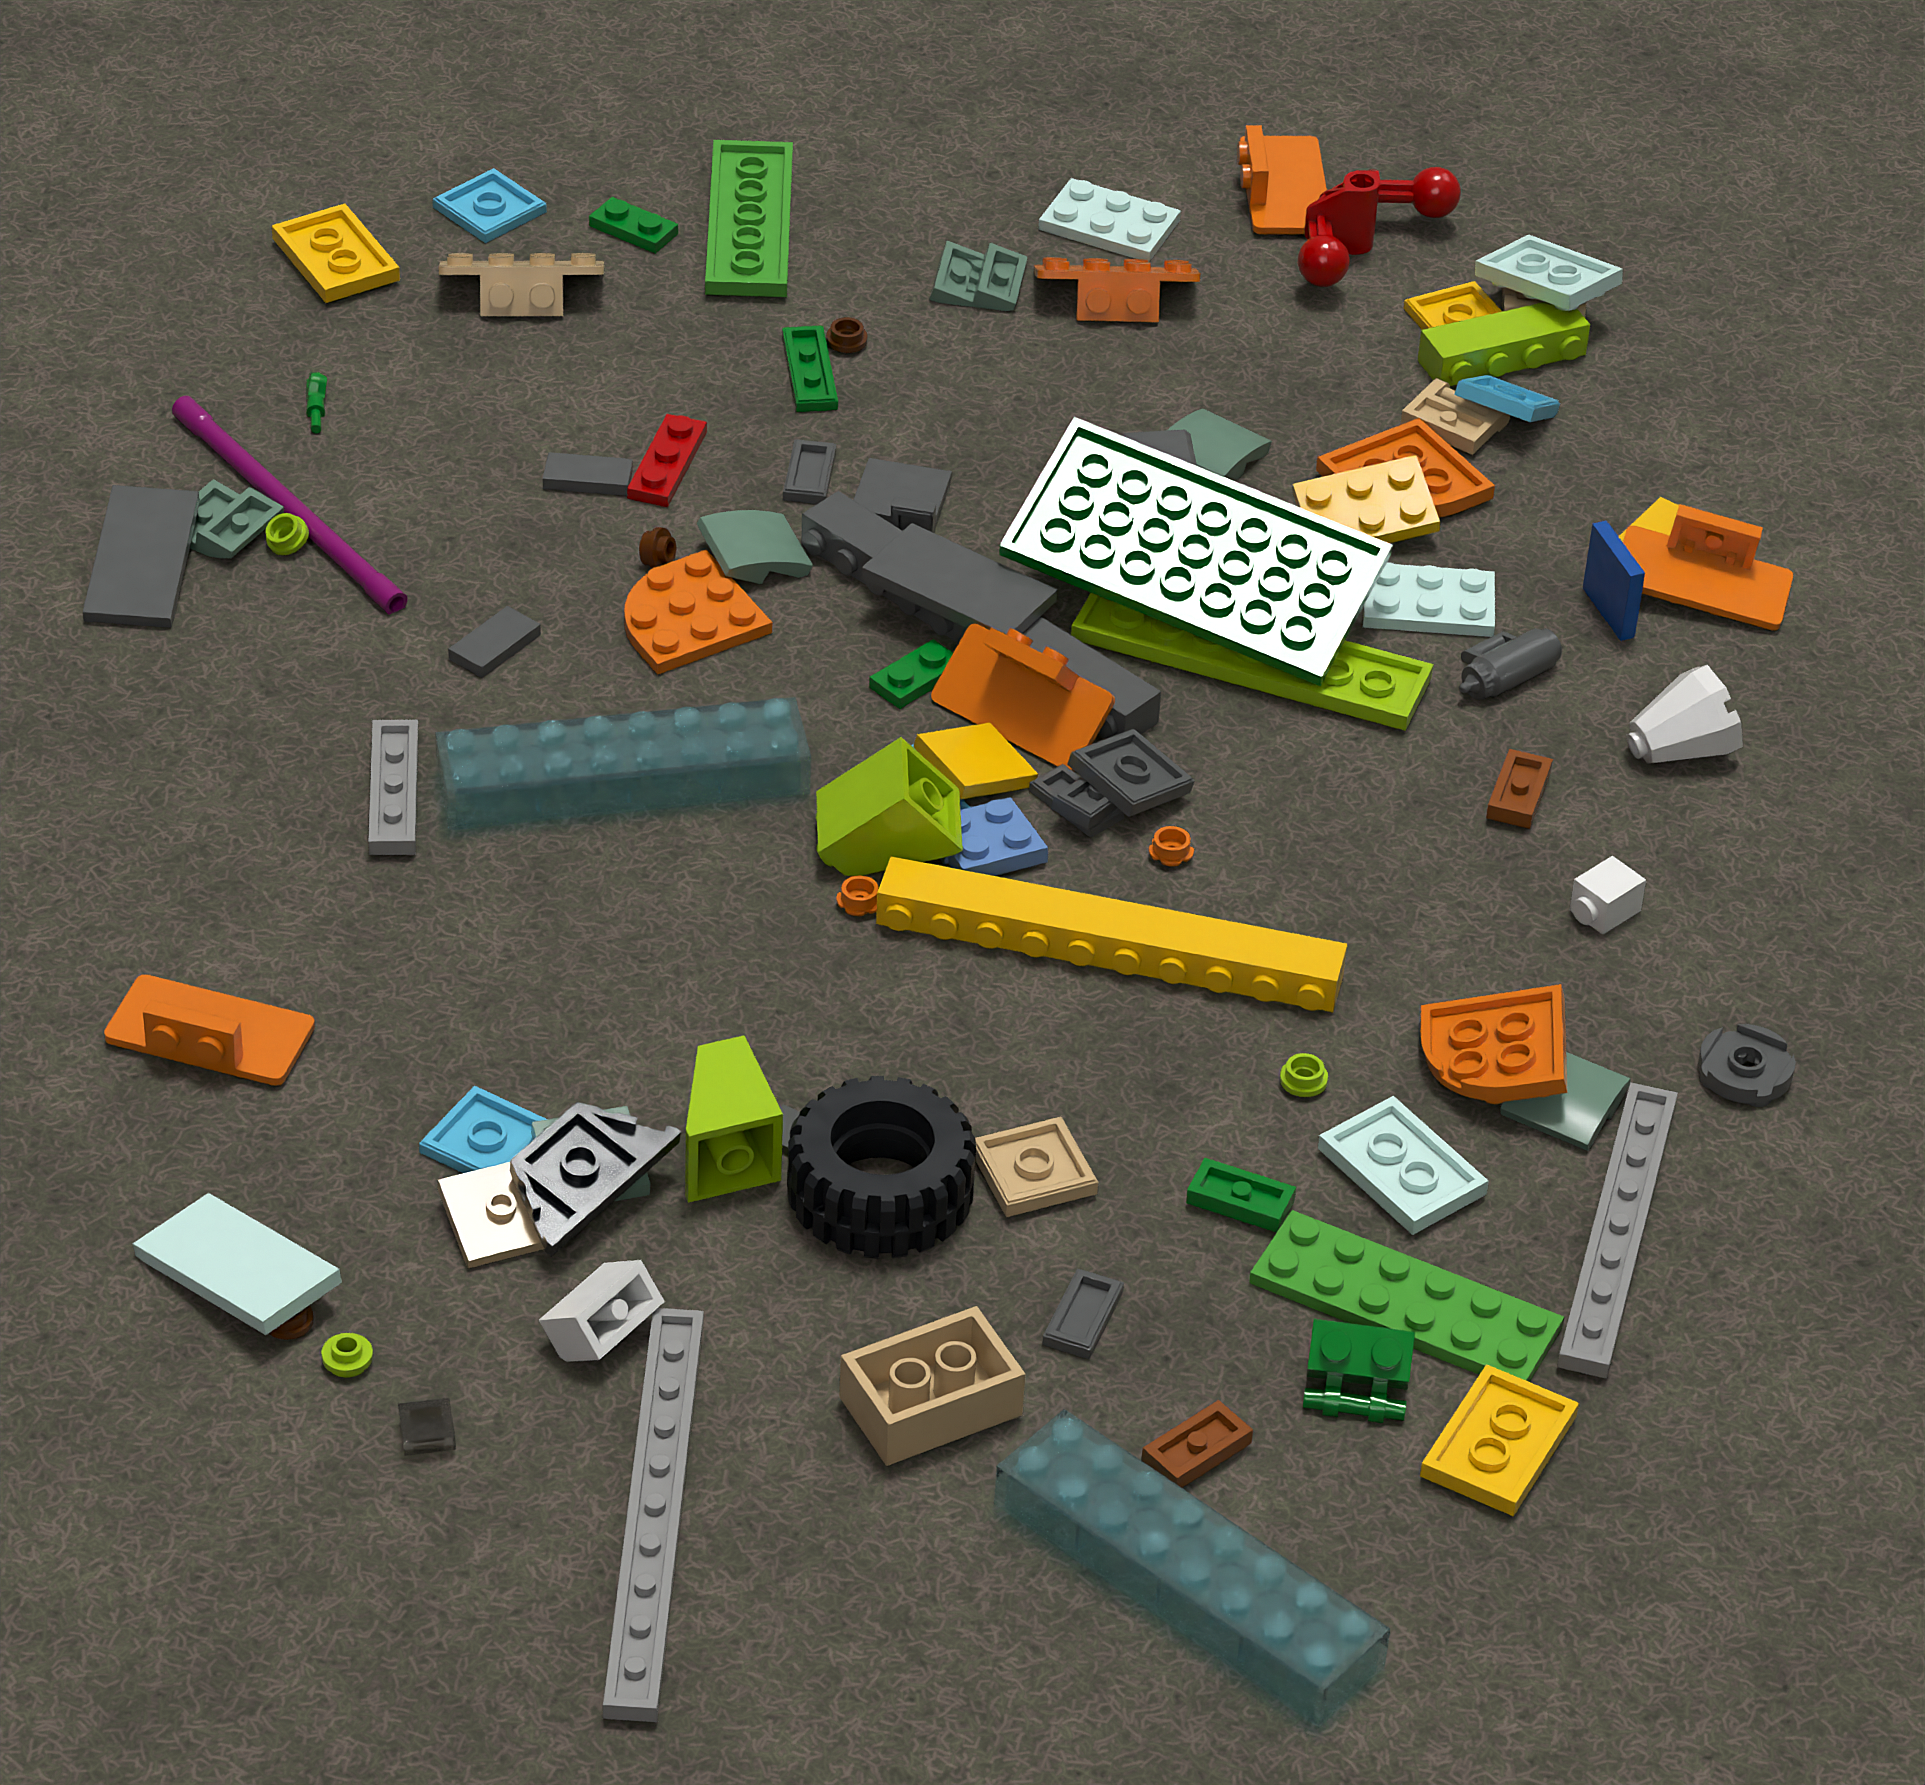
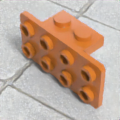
[1237,125,1327,234]
[1034,257,1201,322]
[1623,504,1793,630]
[931,624,1115,772]
[104,974,315,1086]

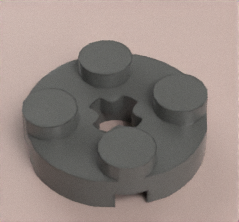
[1698,1024,1796,1107]

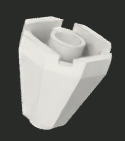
[1627,665,1743,764]

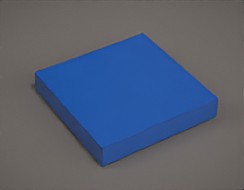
[1583,521,1645,641]

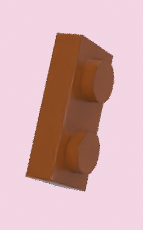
[1486,749,1553,829]
[1141,1400,1253,1492]

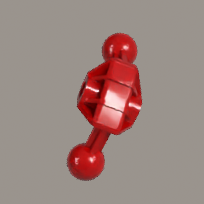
[1298,167,1461,287]

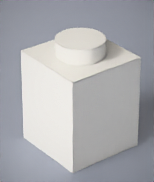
[1570,856,1646,934]

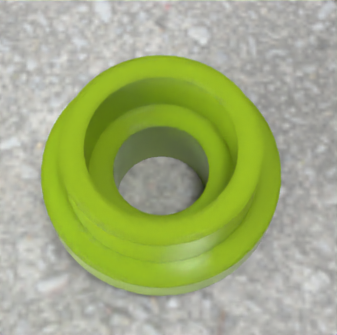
[266,513,309,555]
[1280,1053,1328,1097]
[321,1333,373,1378]

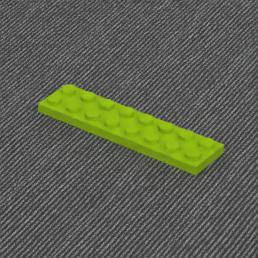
[1071,593,1434,731]

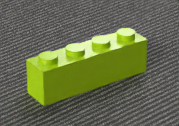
[1418,302,1590,386]

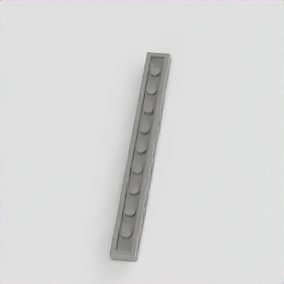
[603,1308,704,1722]

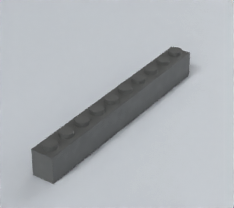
[801,491,1161,738]

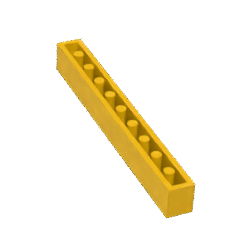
[876,856,1347,1012]

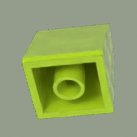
[816,737,963,876]
[685,1035,783,1203]

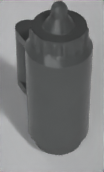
[1459,628,1562,700]

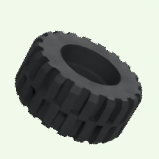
[787,1076,976,1259]

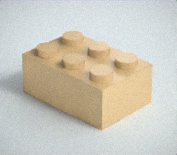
[839,1306,1025,1466]

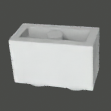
[539,1260,665,1362]

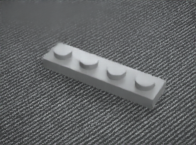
[368,720,418,855]

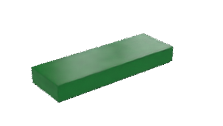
[782,326,838,412]

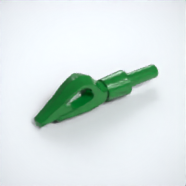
[306,372,327,433]

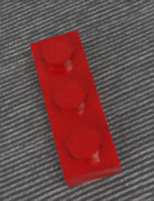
[627,414,707,507]

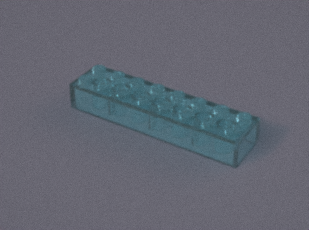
[435,697,811,831]
[994,1409,1390,1728]

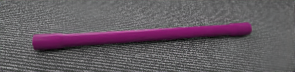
[172,396,408,615]

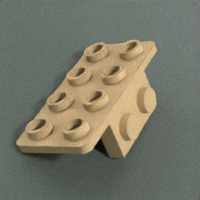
[439,253,604,316]

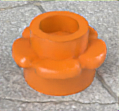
[1148,826,1194,866]
[836,875,879,916]

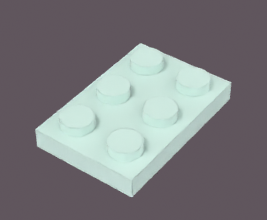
[1038,178,1181,263]
[1475,235,1623,311]
[1363,562,1495,637]
[1318,1096,1489,1235]

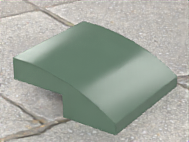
[929,241,1027,311]
[1168,409,1272,481]
[190,479,284,558]
[697,510,813,584]
[1500,1052,1631,1151]

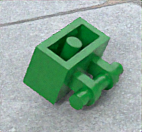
[1303,1319,1415,1423]

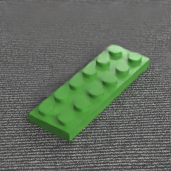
[705,140,793,297]
[1249,1210,1564,1382]

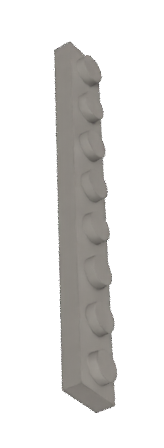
[1557,1082,1678,1378]

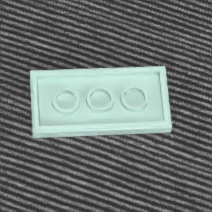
[133,1193,342,1335]

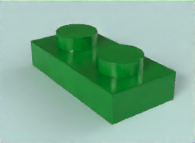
[589,197,678,254]
[869,639,953,709]
[1186,1158,1296,1233]

